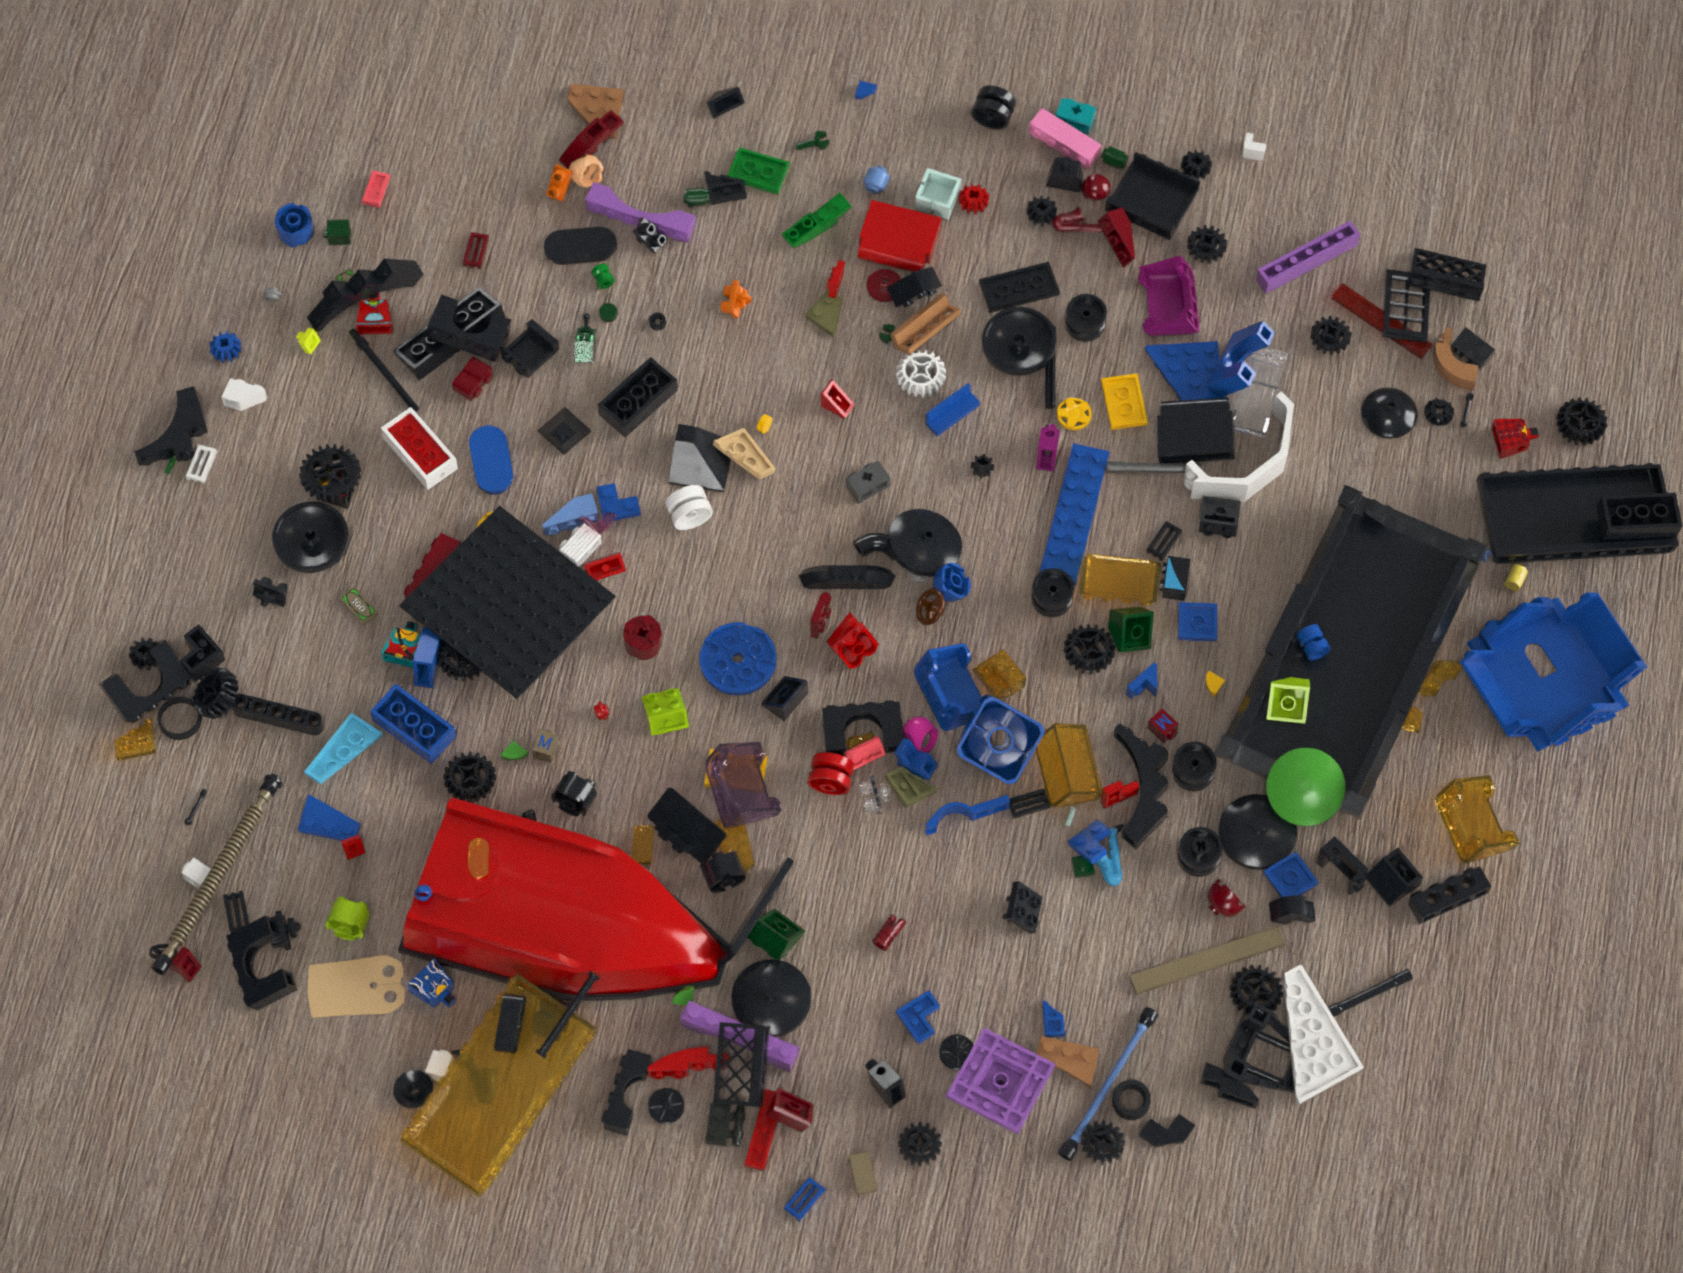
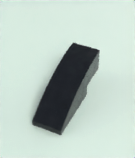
[1200,1062,1259,1109]

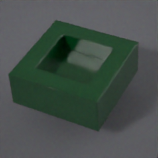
[1071,856,1095,878]

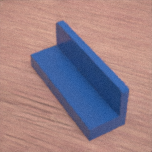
[925,383,980,437]

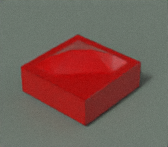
[341,834,366,860]

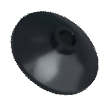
[393,1070,433,1108]

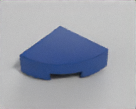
[855,81,877,99]

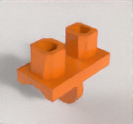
[546,164,573,202]
[720,280,752,318]

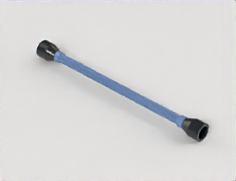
[1058,1007,1159,1161]

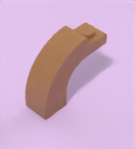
[1433,327,1478,390]

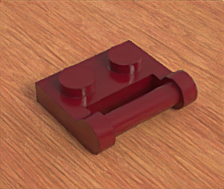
[810,592,831,639]

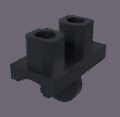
[632,217,667,253]
[253,576,288,607]
[271,910,301,950]

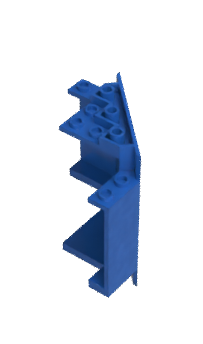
[1459,592,1647,752]

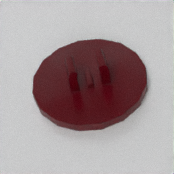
[867,269,901,302]

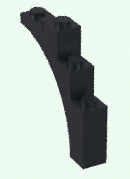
[307,258,424,332]
[1113,723,1169,850]

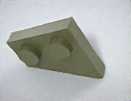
[885,766,938,808]

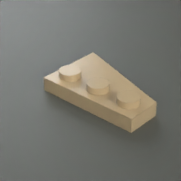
[713,428,776,480]

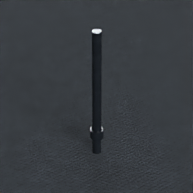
[349,328,419,412]

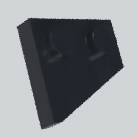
[704,171,747,205]

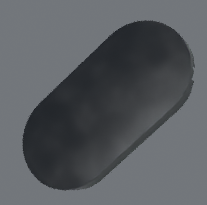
[544,227,617,265]

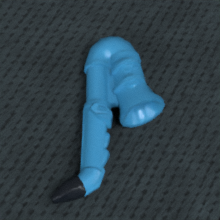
[1095,824,1124,886]

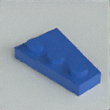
[298,794,360,841]

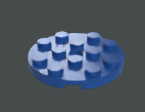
[699,622,776,695]

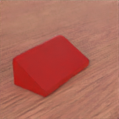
[583,552,626,581]

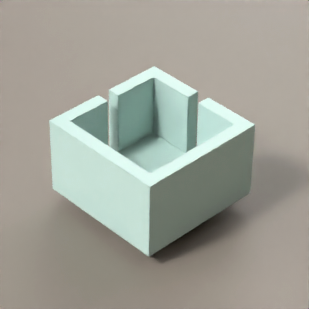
[915,168,962,220]

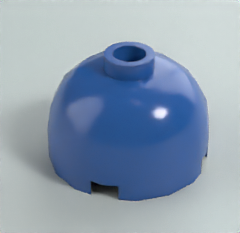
[933,562,971,602]

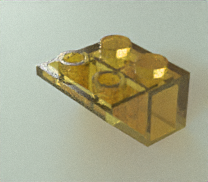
[972,649,1026,699]

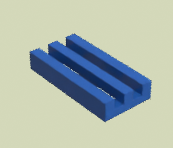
[784,1177,825,1222]

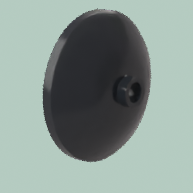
[1361,387,1417,439]

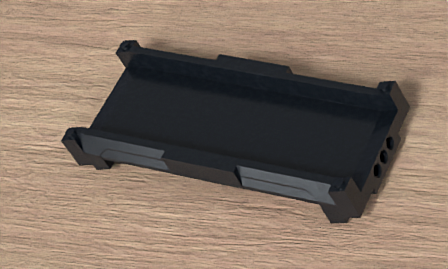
[1215,485,1487,820]

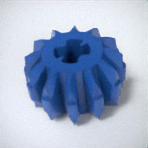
[209,331,241,363]

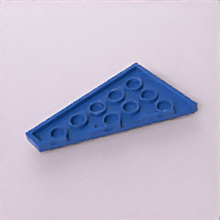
[1145,341,1220,400]

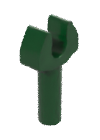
[795,131,830,151]
[879,324,913,346]

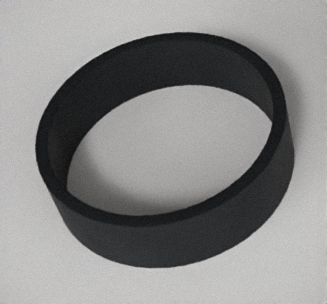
[157,696,202,740]

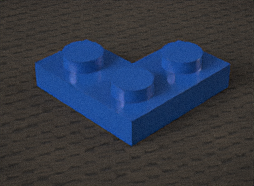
[596,483,641,523]
[1067,819,1111,865]
[896,990,940,1045]

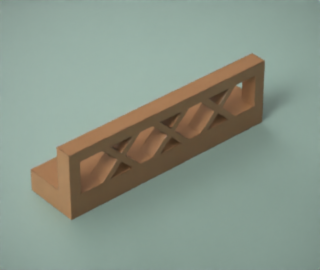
[890,293,961,354]

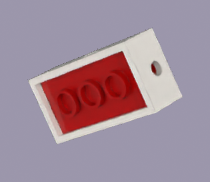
[381,407,458,490]

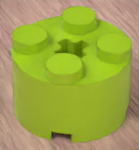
[325,896,371,941]

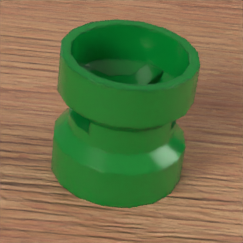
[591,263,615,289]

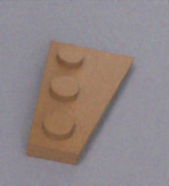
[1037,1036,1099,1088]

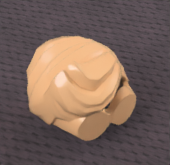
[569,155,603,188]

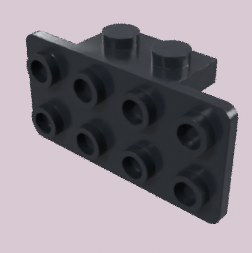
[648,788,727,864]

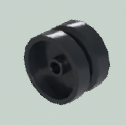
[971,85,1016,130]
[1065,294,1107,342]
[1031,568,1074,617]
[1172,741,1217,791]
[1177,827,1223,877]

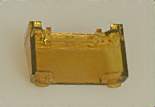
[1435,775,1520,863]

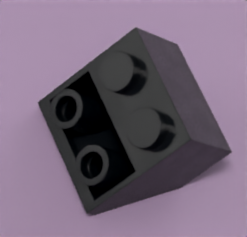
[1366,848,1423,907]

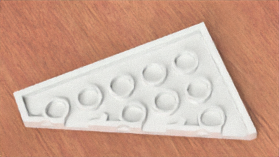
[1283,965,1364,1105]

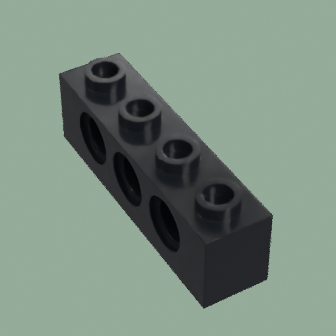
[1408,866,1491,924]

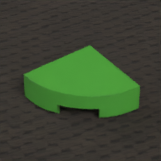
[501,741,528,761]
[672,986,694,1006]

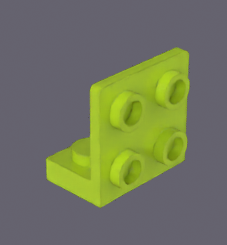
[641,688,689,736]

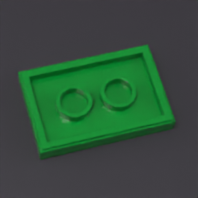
[727,147,790,195]

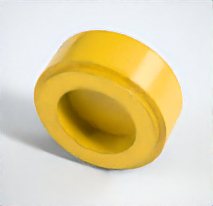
[757,414,772,434]

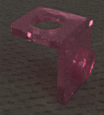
[579,512,616,534]

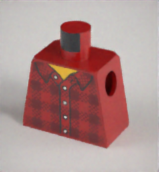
[1491,419,1538,459]

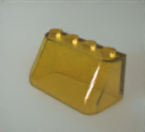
[1080,553,1160,605]
[1035,723,1102,807]

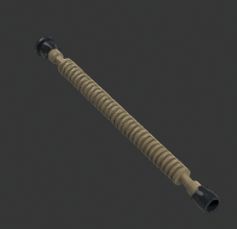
[151,774,282,975]

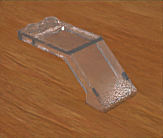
[1233,347,1289,438]

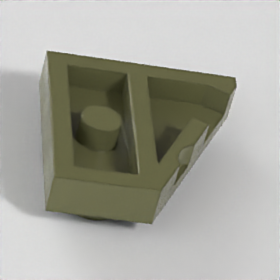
[805,289,843,337]

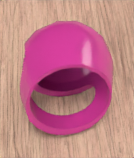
[903,716,938,753]

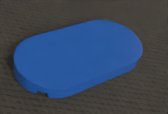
[469,425,513,495]

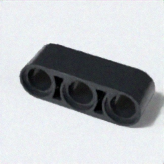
[494,993,526,1054]

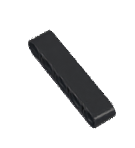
[231,694,324,735]

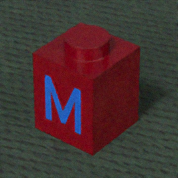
[1147,708,1179,743]

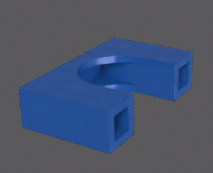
[1207,321,1275,398]

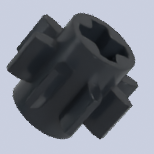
[971,454,994,479]

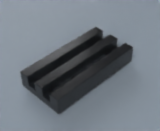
[1146,521,1182,561]
[1009,788,1051,819]
[223,891,249,933]

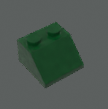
[1108,607,1154,652]
[747,908,806,960]

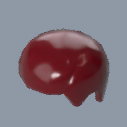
[1081,174,1111,202]

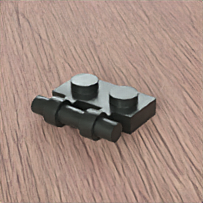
[706,1103,746,1147]

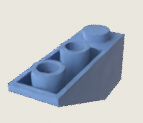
[542,493,599,536]

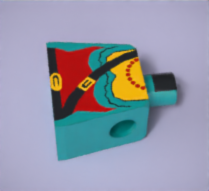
[381,621,421,668]

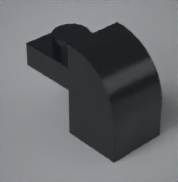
[1269,895,1316,925]

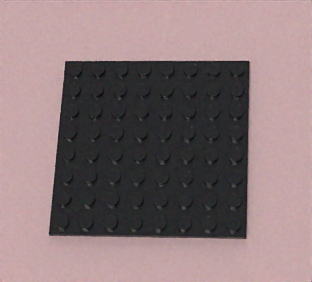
[399,505,616,699]

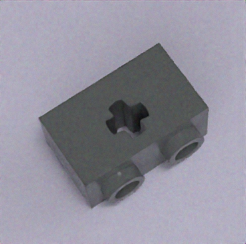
[846,461,890,504]

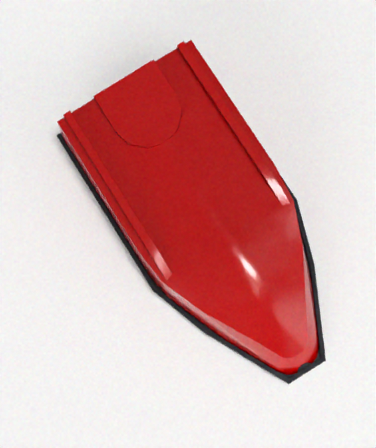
[398,797,729,1001]

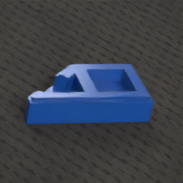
[1042,1000,1065,1038]

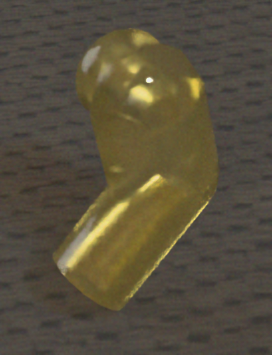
[846,731,874,749]

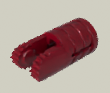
[872,915,906,951]

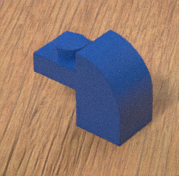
[894,738,938,780]

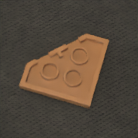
[568,83,624,139]

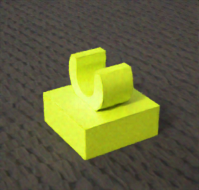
[296,328,321,355]

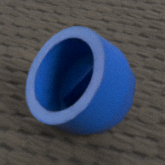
[415,884,432,901]

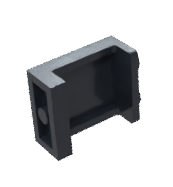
[500,319,559,378]
[1316,836,1368,895]

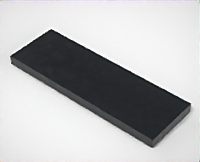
[719,857,794,965]

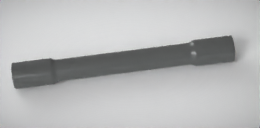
[1107,461,1201,474]

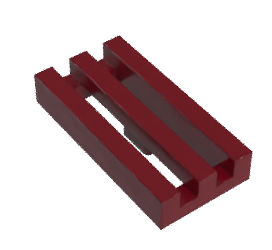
[463,232,489,269]

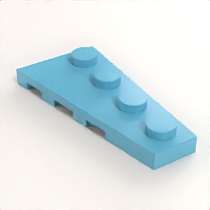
[304,713,383,785]

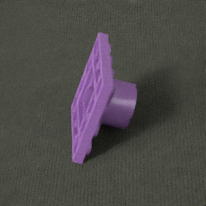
[946,1028,1056,1135]

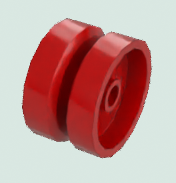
[807,752,854,795]

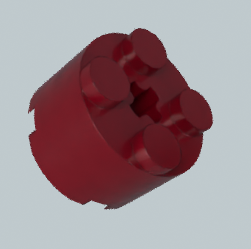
[623,615,662,660]

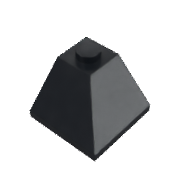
[538,407,591,455]

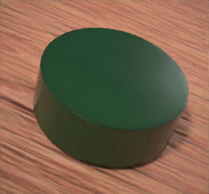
[599,303,618,322]

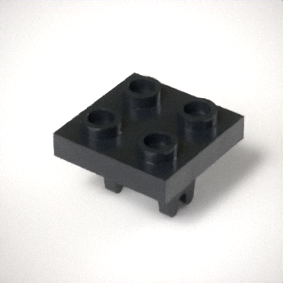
[1003,881,1043,934]

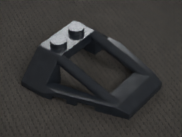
[1223,1002,1295,1093]

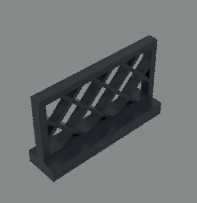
[1407,248,1487,301]
[713,1022,770,1107]

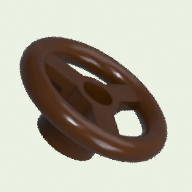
[916,588,945,625]

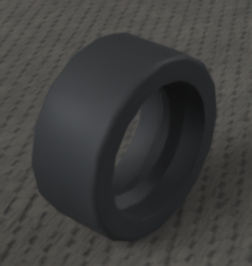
[1112,1080,1151,1120]

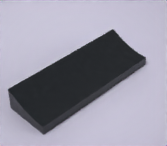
[393,287,506,381]

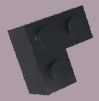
[887,266,942,308]
[180,624,225,683]

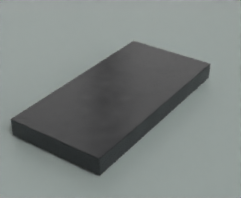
[979,261,1060,313]

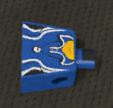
[407,959,457,1008]

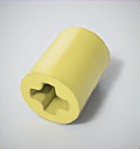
[1504,564,1528,591]

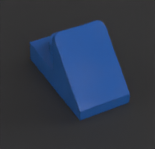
[1126,662,1157,699]

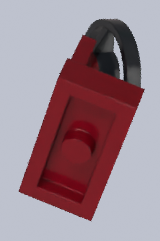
[149,944,201,982]

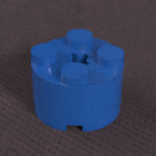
[275,203,314,247]

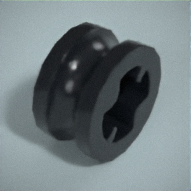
[649,313,666,331]

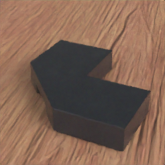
[1139,1114,1195,1148]

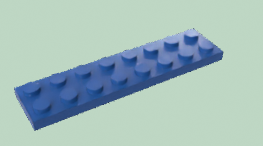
[1040,443,1110,586]

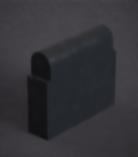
[1157,397,1235,463]

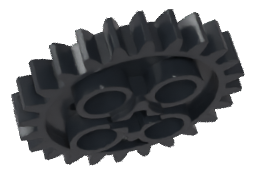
[299,444,361,502]

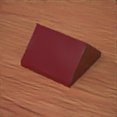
[766,1088,814,1133]

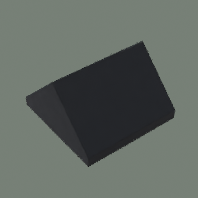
[761,676,808,722]

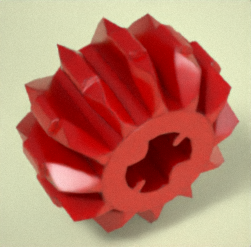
[958,183,989,215]

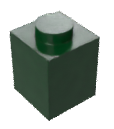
[324,219,351,245]

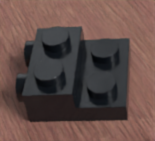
[1199,496,1240,538]

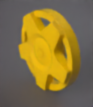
[1057,397,1092,431]

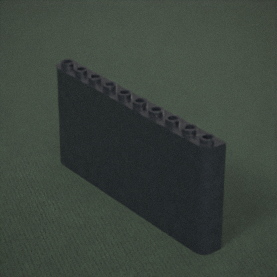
[1476,463,1679,564]

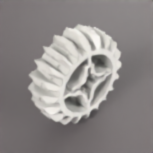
[896,349,946,398]

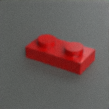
[826,260,845,298]

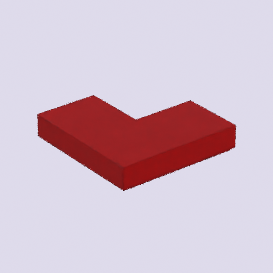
[1100,780,1140,809]

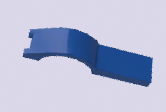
[925,795,1010,836]

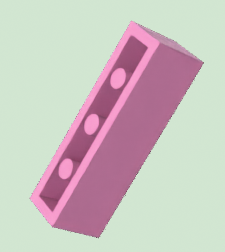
[1029,108,1101,169]

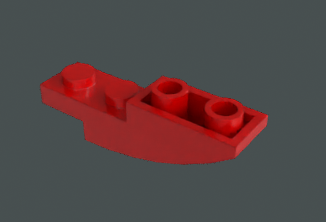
[648,1047,729,1080]

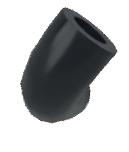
[853,533,895,561]

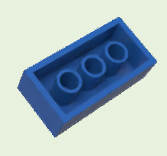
[370,684,456,765]

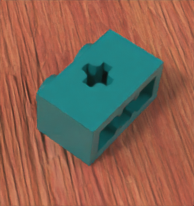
[1055,97,1096,135]

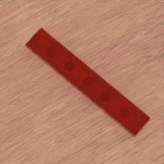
[1331,283,1433,359]

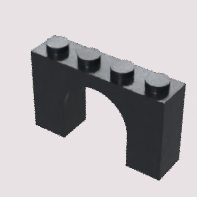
[425,294,511,362]
[98,640,192,723]
[822,700,903,756]
[226,915,297,1010]

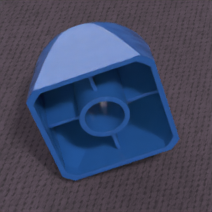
[957,697,1045,784]

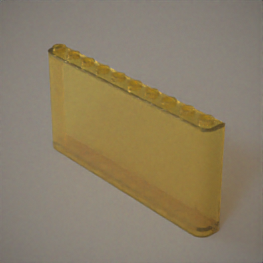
[400,974,597,1197]

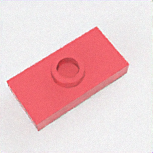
[362,170,390,208]
[843,736,886,770]

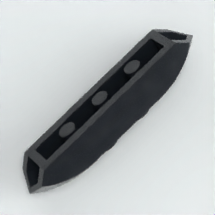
[799,565,895,589]

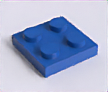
[1178,602,1217,641]
[1263,852,1319,898]

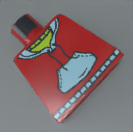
[356,293,393,335]

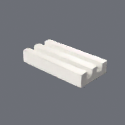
[186,444,217,484]

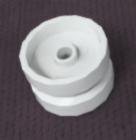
[665,485,713,530]

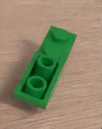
[781,192,852,248]

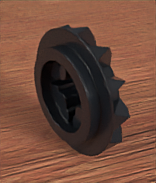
[1424,397,1454,426]

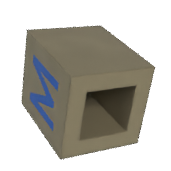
[532,730,559,763]

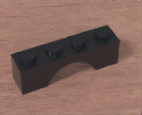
[601,1049,652,1136]

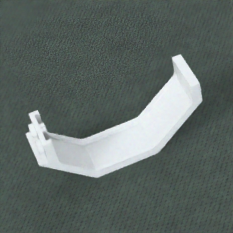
[1183,392,1294,502]

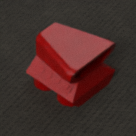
[826,612,879,669]

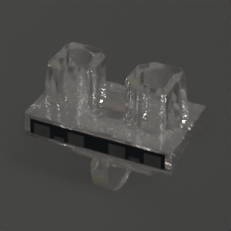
[859,775,893,815]

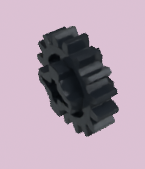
[1187,225,1227,264]
[1310,316,1351,355]
[1081,1120,1125,1165]
[898,1122,942,1167]

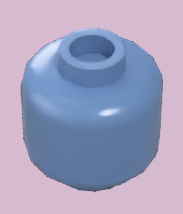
[863,166,890,194]

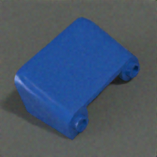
[914,643,992,731]

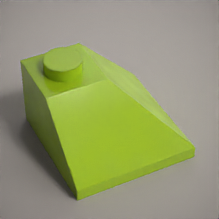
[1266,677,1310,724]

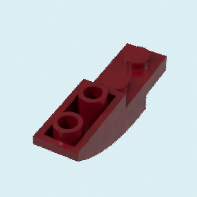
[559,110,624,169]

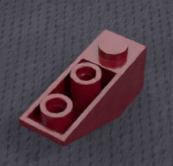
[1097,208,1135,268]

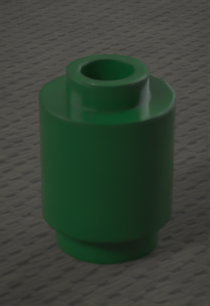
[1101,146,1129,169]
[683,187,710,207]

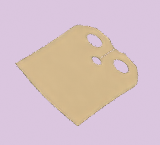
[307,955,405,1018]

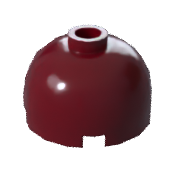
[1207,878,1246,917]

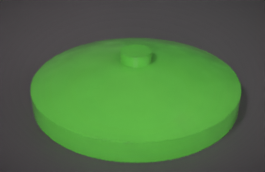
[1266,748,1345,827]

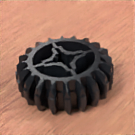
[1556,397,1607,446]
[1064,623,1116,675]
[438,641,480,682]
[192,667,239,719]
[443,751,496,802]
[1229,965,1284,1015]

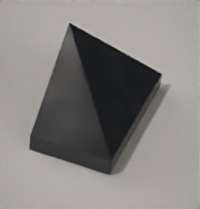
[706,86,745,118]

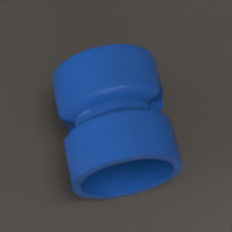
[1296,624,1331,661]

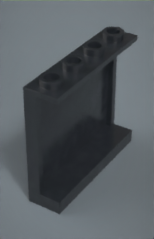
[1105,152,1201,240]

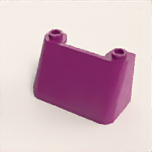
[1138,255,1200,336]

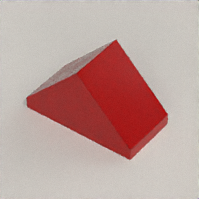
[821,380,855,419]

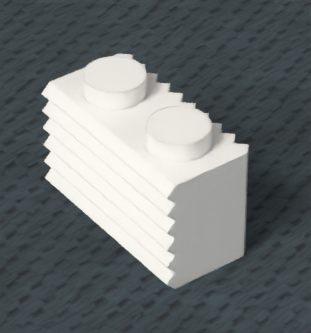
[559,523,602,567]

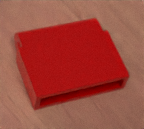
[858,200,942,272]

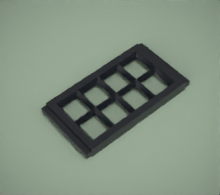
[1382,269,1430,343]

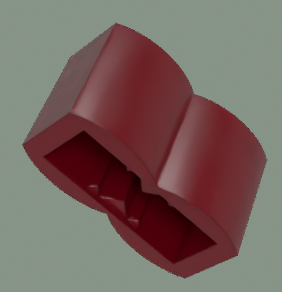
[452,357,493,401]

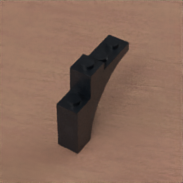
[134,386,208,466]

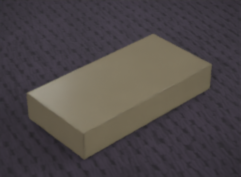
[849,1151,877,1196]

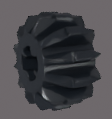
[1181,149,1212,180]
[1026,195,1057,227]
[129,637,158,671]

